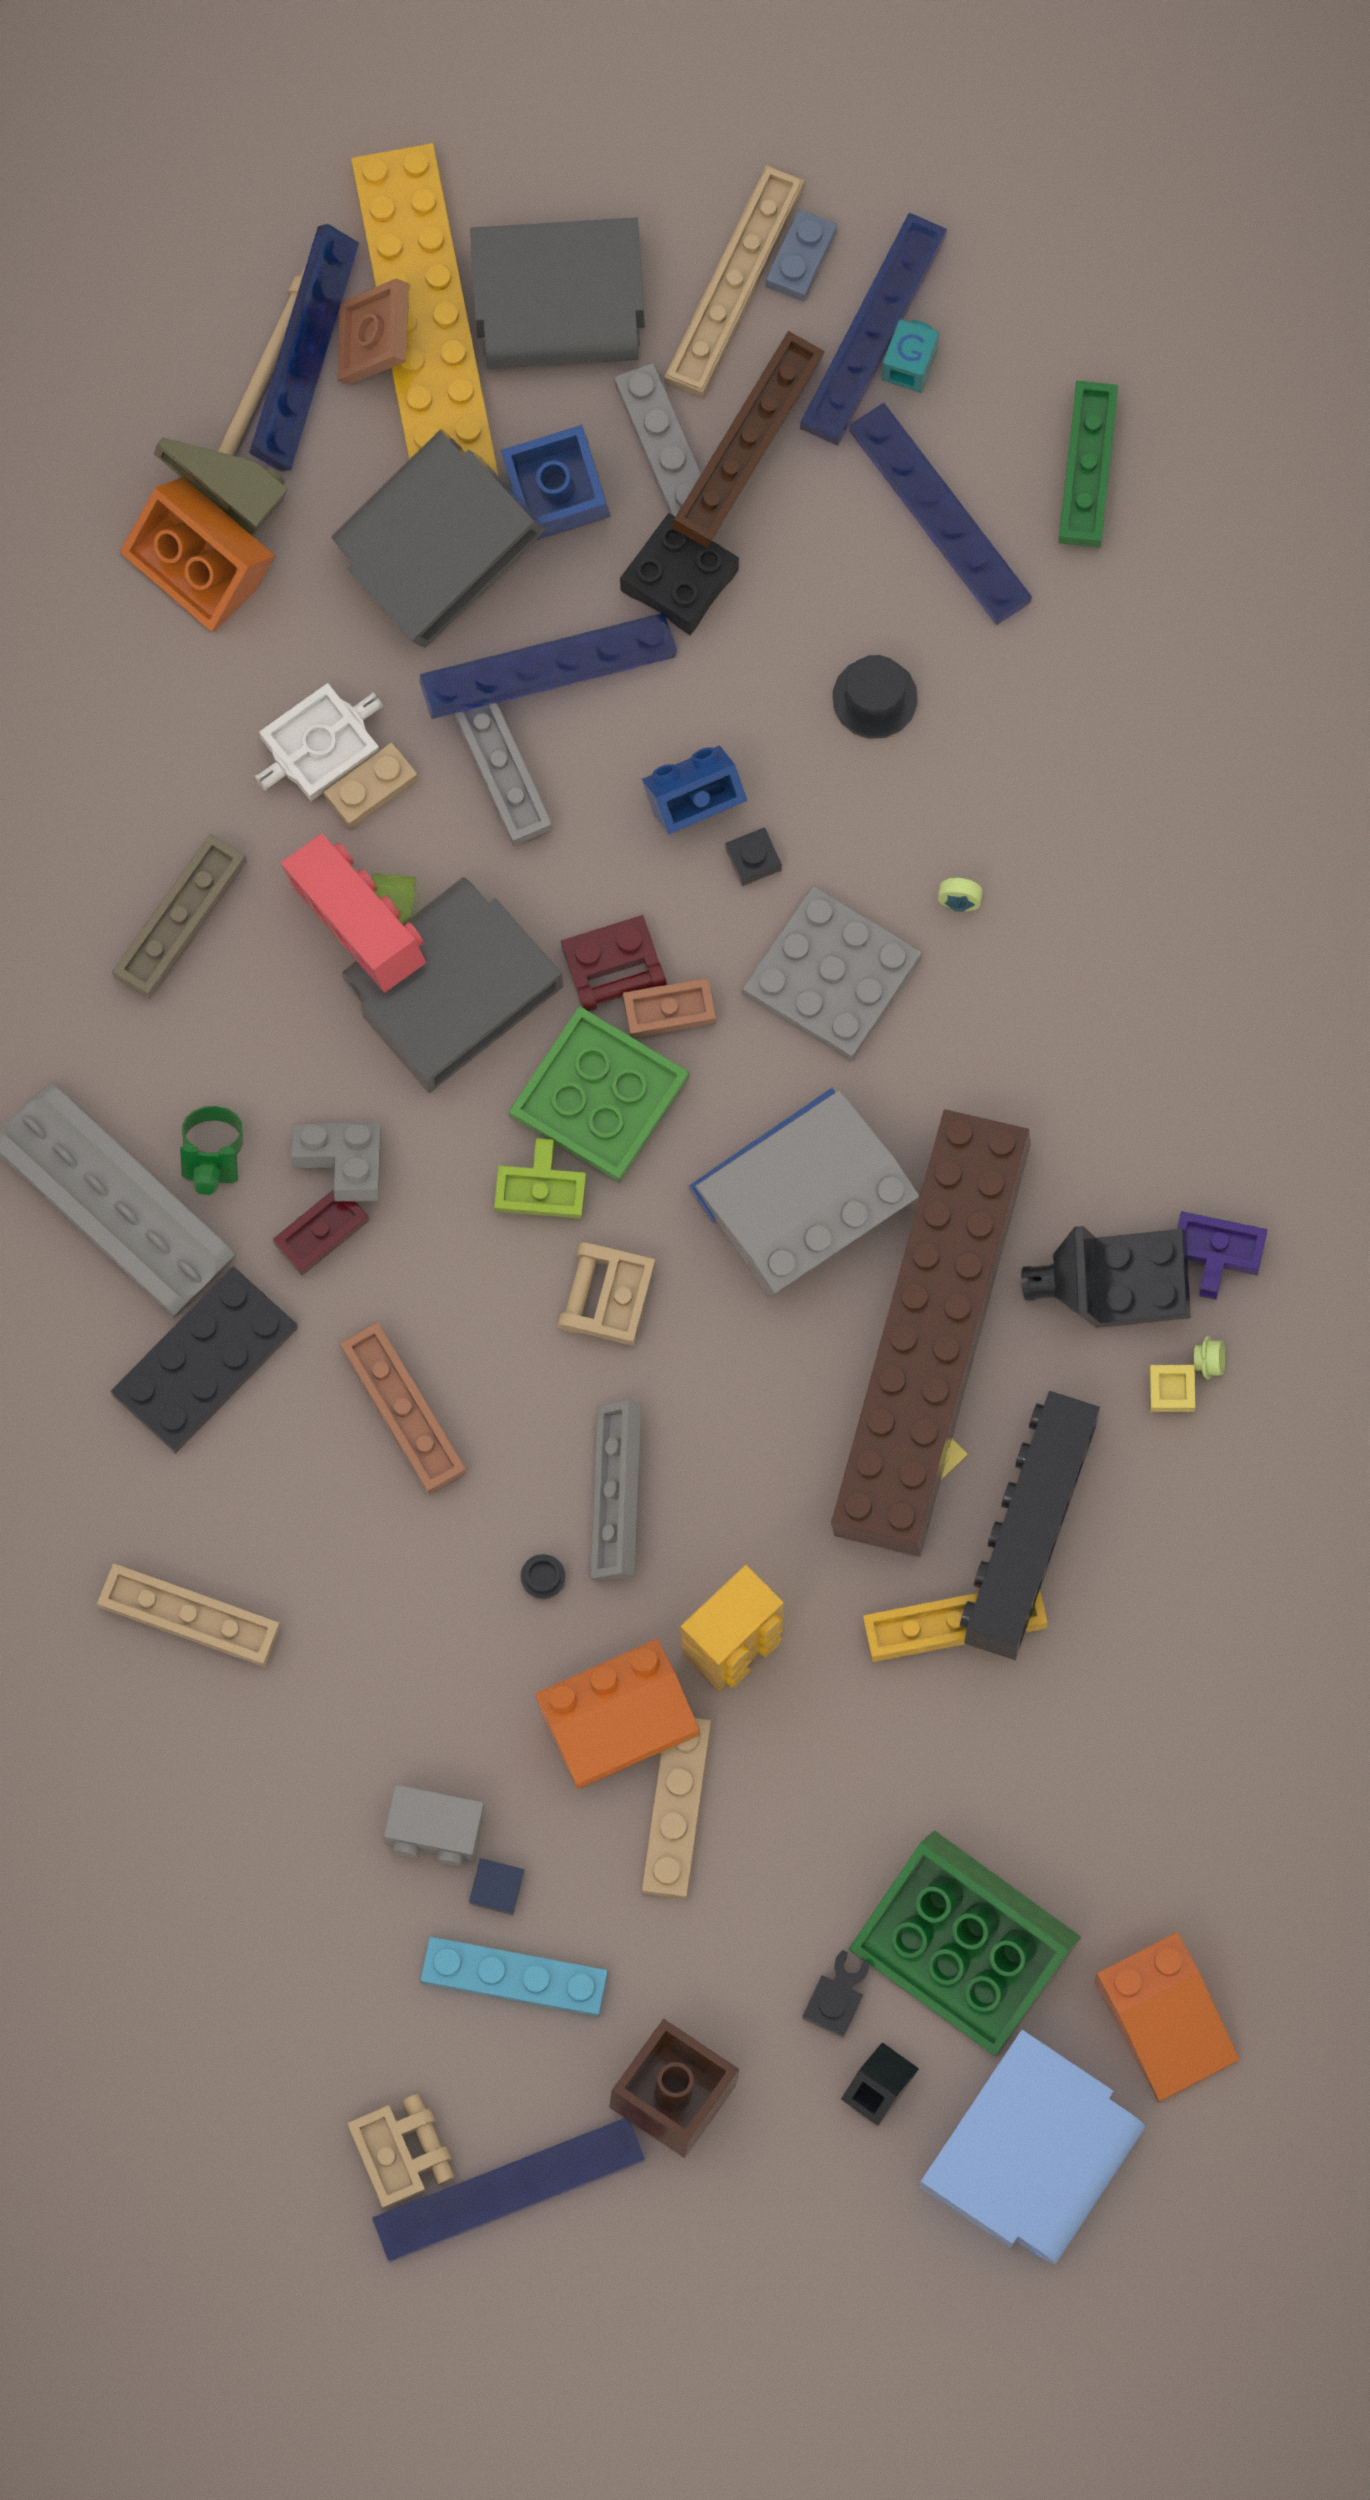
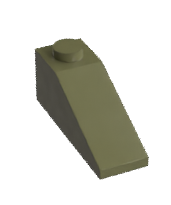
[154,437,288,535]

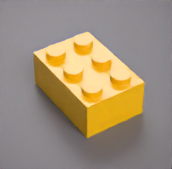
[680,1565,784,1692]

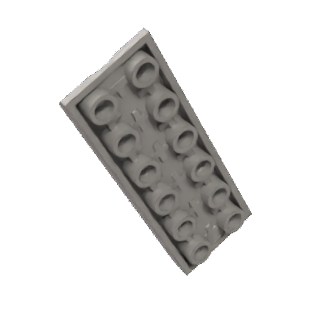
[0,1082,236,1318]

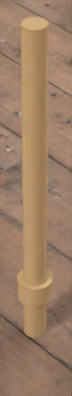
[217,249,327,456]

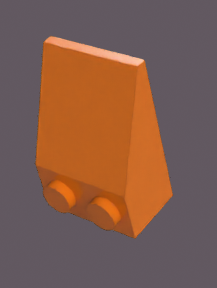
[1094,1932,1239,2102]

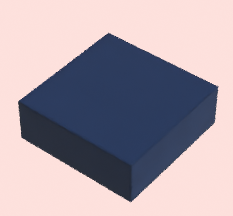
[469,1858,525,1915]

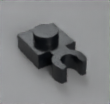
[802,1950,869,2038]

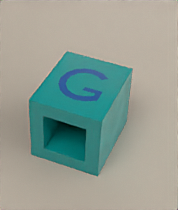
[882,319,939,393]

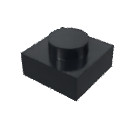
[725,827,782,886]

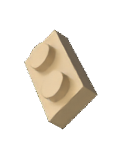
[323,742,418,829]

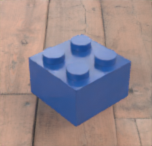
[501,425,611,540]

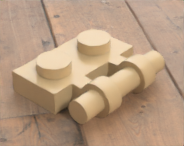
[347,2094,455,2209]

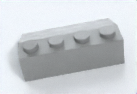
[694,1090,920,1296]

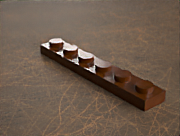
[671,331,825,548]

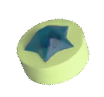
[938,877,983,912]

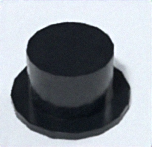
[833,655,918,739]

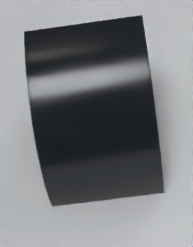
[841,2042,919,2126]

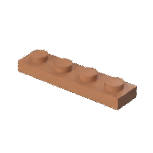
[339,1322,467,1495]

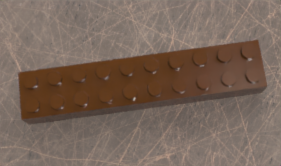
[831,1109,1031,1557]

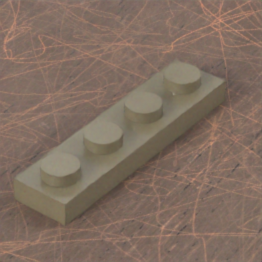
[112,834,247,999]

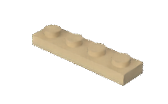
[97,1563,281,1667]
[642,1718,711,1900]

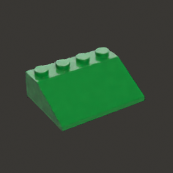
[849,1830,1081,2057]

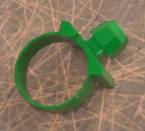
[180,1106,243,1195]

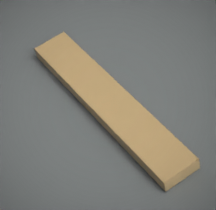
[664,165,804,398]

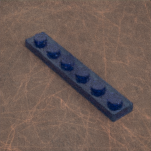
[800,212,947,446]
[249,224,359,471]
[849,403,1032,625]
[419,613,677,719]
[372,2118,645,2263]

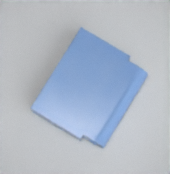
[919,2030,1146,2265]

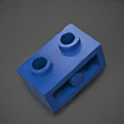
[641,745,748,834]

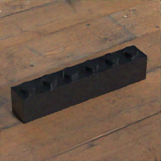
[959,1391,1100,1660]

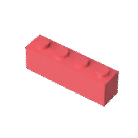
[281,833,426,993]

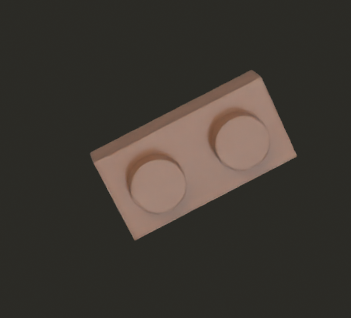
[623,978,716,1038]

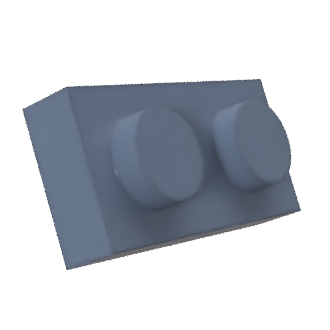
[766,209,837,302]

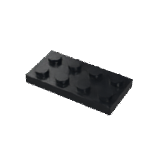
[111,1266,298,1454]

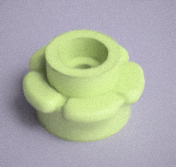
[1194,1336,1226,1380]

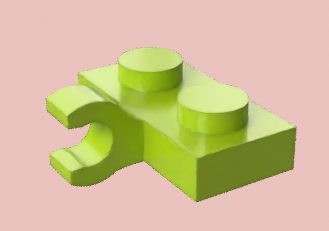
[494,1138,586,1219]

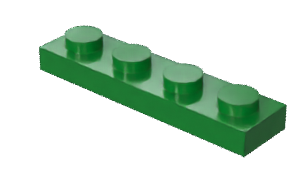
[1058,380,1118,548]

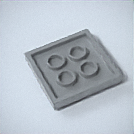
[742,886,922,1061]

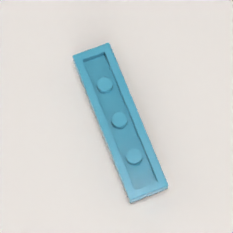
[421,1937,608,2017]

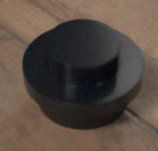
[521,1554,565,1599]

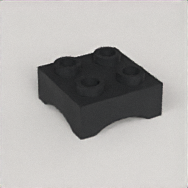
[620,513,739,636]

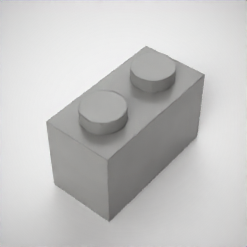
[384,1784,485,1866]

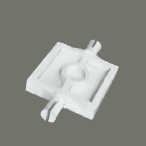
[255,683,383,802]

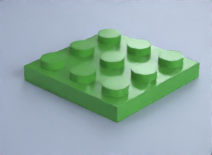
[509,1006,690,1183]

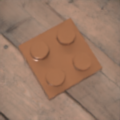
[337,278,409,385]

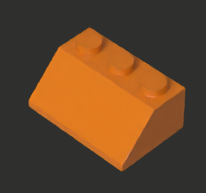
[119,477,276,632]
[535,1638,701,1790]

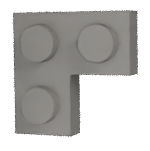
[291,1123,381,1201]

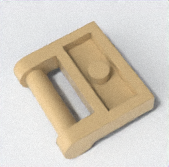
[557,1242,656,1346]

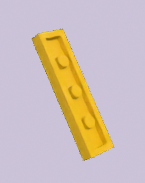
[863,1591,1048,1663]

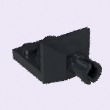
[1021,1226,1191,1328]

